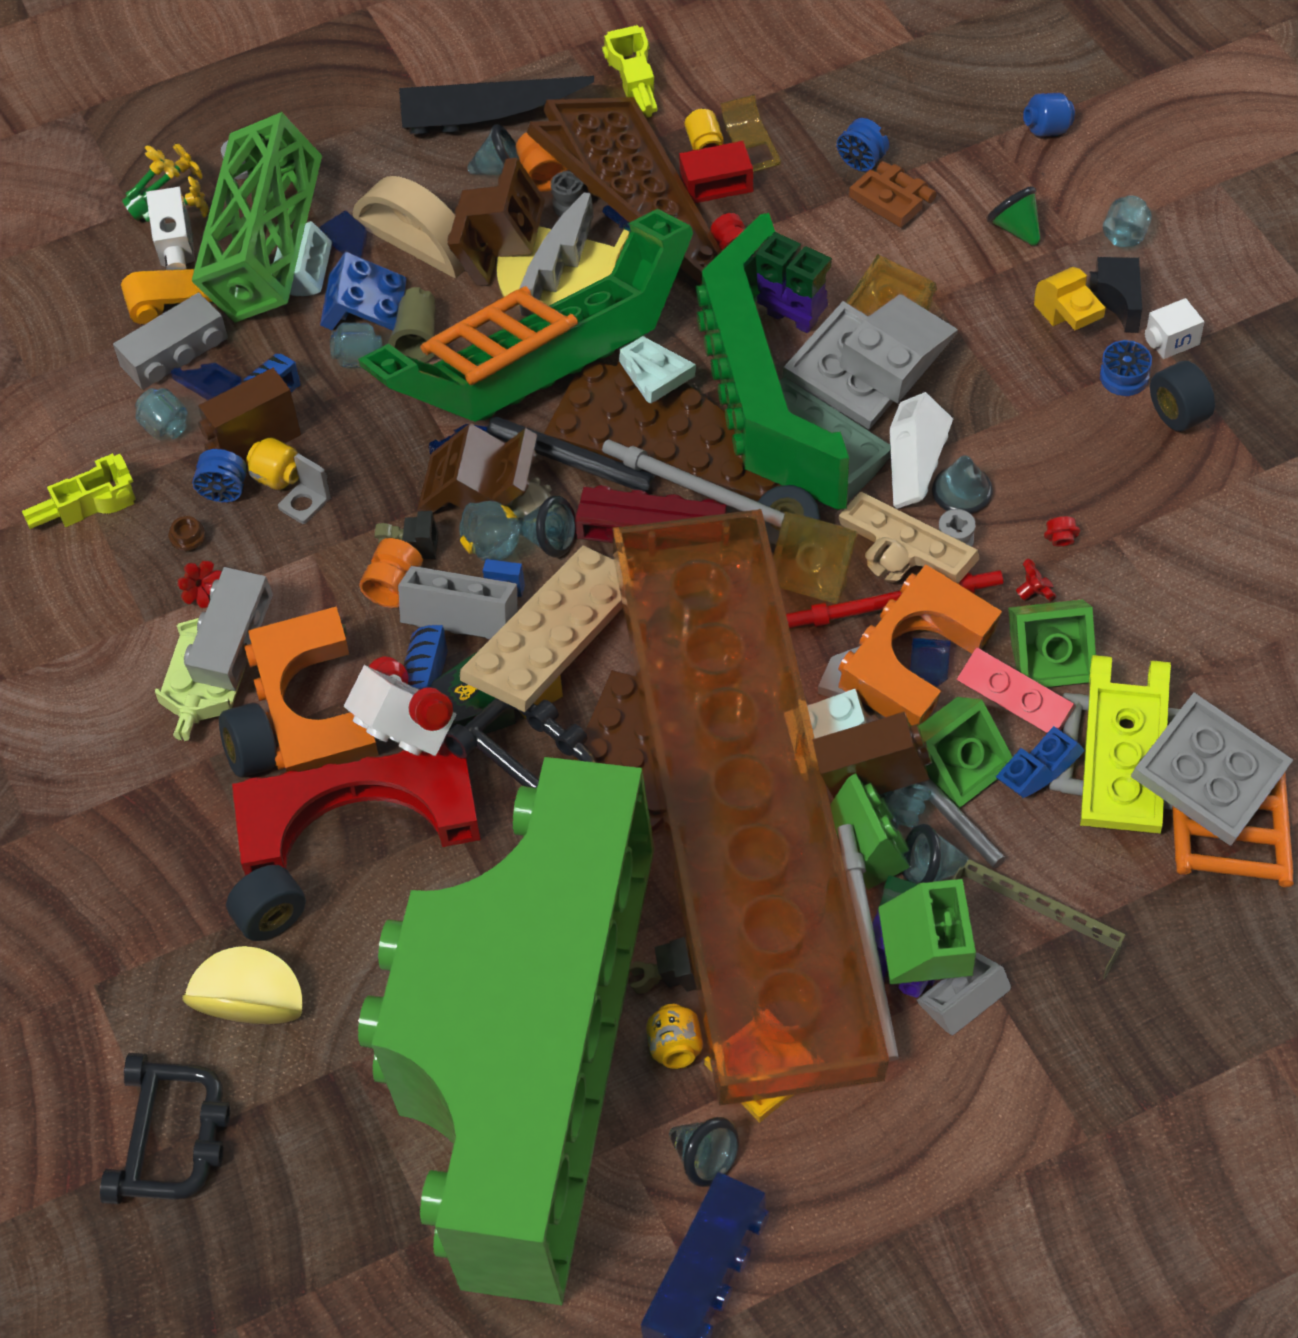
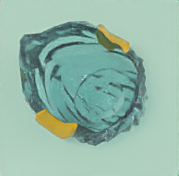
[459,501,522,562]

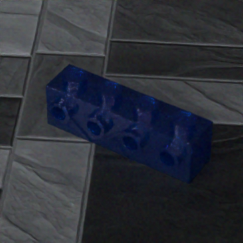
[641,1172,770,1338]

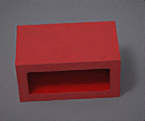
[679,141,753,203]

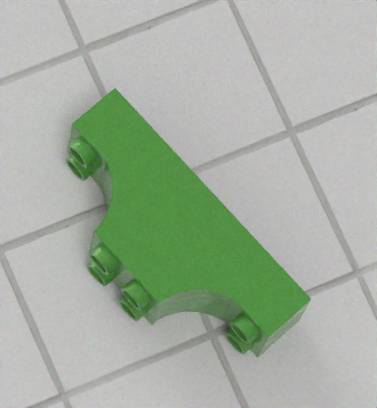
[358,757,654,1305]

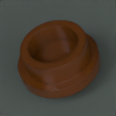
[168,516,205,551]

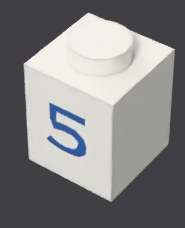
[1145,298,1204,359]

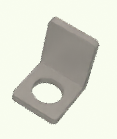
[278,453,331,524]

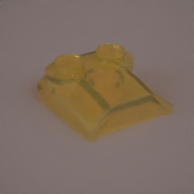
[846,254,937,317]
[766,512,858,604]

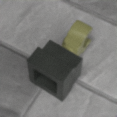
[374,511,438,559]
[629,937,702,994]

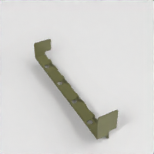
[953,859,1125,979]

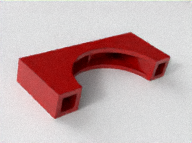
[232,743,481,876]

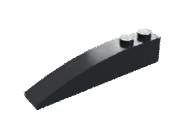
[399,76,594,134]

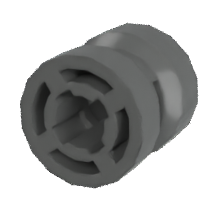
[551,171,584,217]

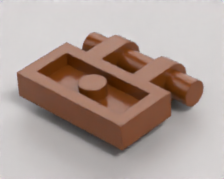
[849,161,937,228]

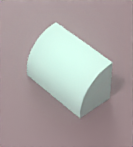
[274,221,332,296]

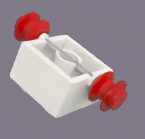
[343,656,457,756]

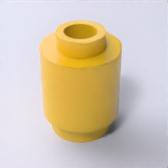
[684,109,724,150]

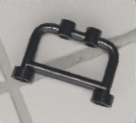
[444,698,597,788]
[100,1053,230,1204]

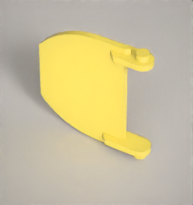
[497,226,631,306]

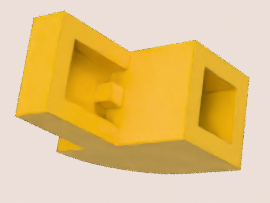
[1034,267,1106,330]

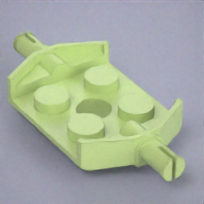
[155,618,246,741]

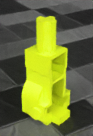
[602,25,658,118]
[22,453,136,529]

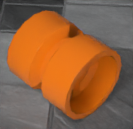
[516,132,568,192]
[359,538,423,608]

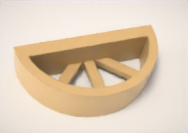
[353,176,464,279]

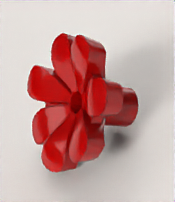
[1016,558,1057,601]
[177,561,222,608]

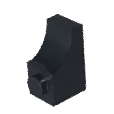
[1088,257,1142,333]

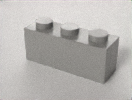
[113,292,228,390]
[398,566,518,640]
[184,567,273,691]

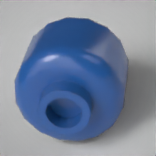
[1023,92,1075,137]

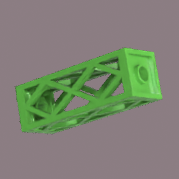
[192,112,322,323]

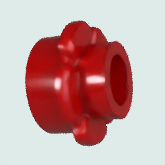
[1044,516,1081,547]

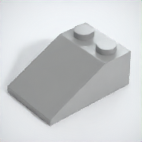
[840,294,958,404]

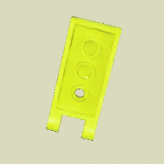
[1080,655,1171,834]

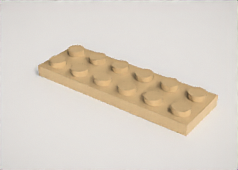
[460,546,645,712]

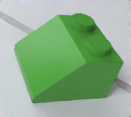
[1008,599,1096,687]
[919,697,1013,808]

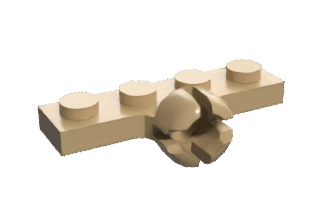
[838,491,980,584]

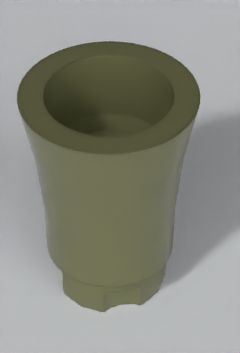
[388,287,436,362]

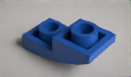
[996,726,1085,798]

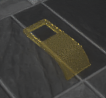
[720,94,781,172]

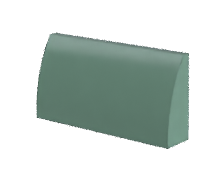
[779,377,891,502]

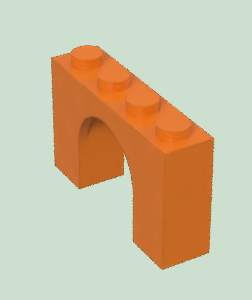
[838,564,1002,726]
[244,606,379,772]

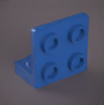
[320,252,406,330]

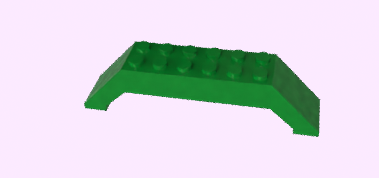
[358,209,693,422]
[696,213,849,510]

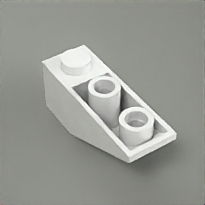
[890,392,953,509]

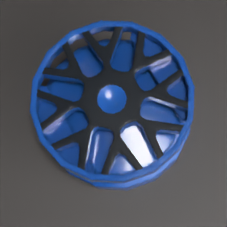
[837,118,889,172]
[1100,340,1152,396]
[192,449,248,502]

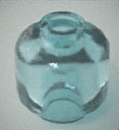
[1103,196,1152,247]
[330,323,382,368]
[135,388,188,440]

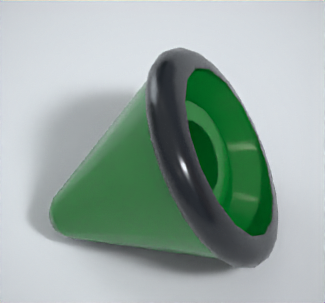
[986,186,1041,246]

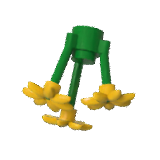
[122,144,209,222]

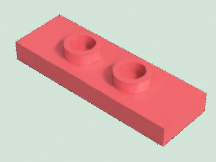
[957,647,1076,733]

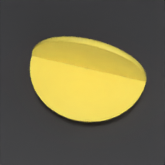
[182,946,303,1024]

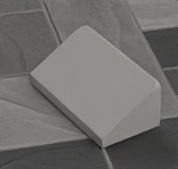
[917,952,1011,1035]

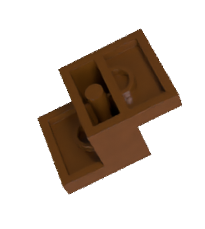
[447,158,545,286]
[417,423,537,521]

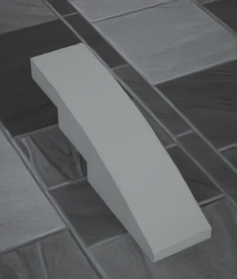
[519,192,594,316]

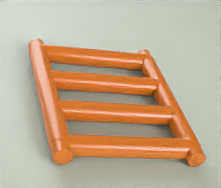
[420,286,578,386]
[1172,773,1294,887]

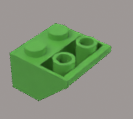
[826,773,910,889]
[878,879,976,984]

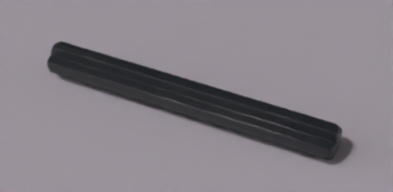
[487,417,654,493]

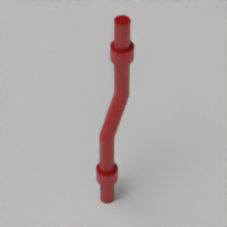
[782,570,1003,629]

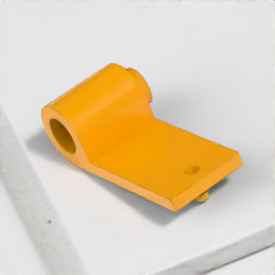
[121,269,213,324]

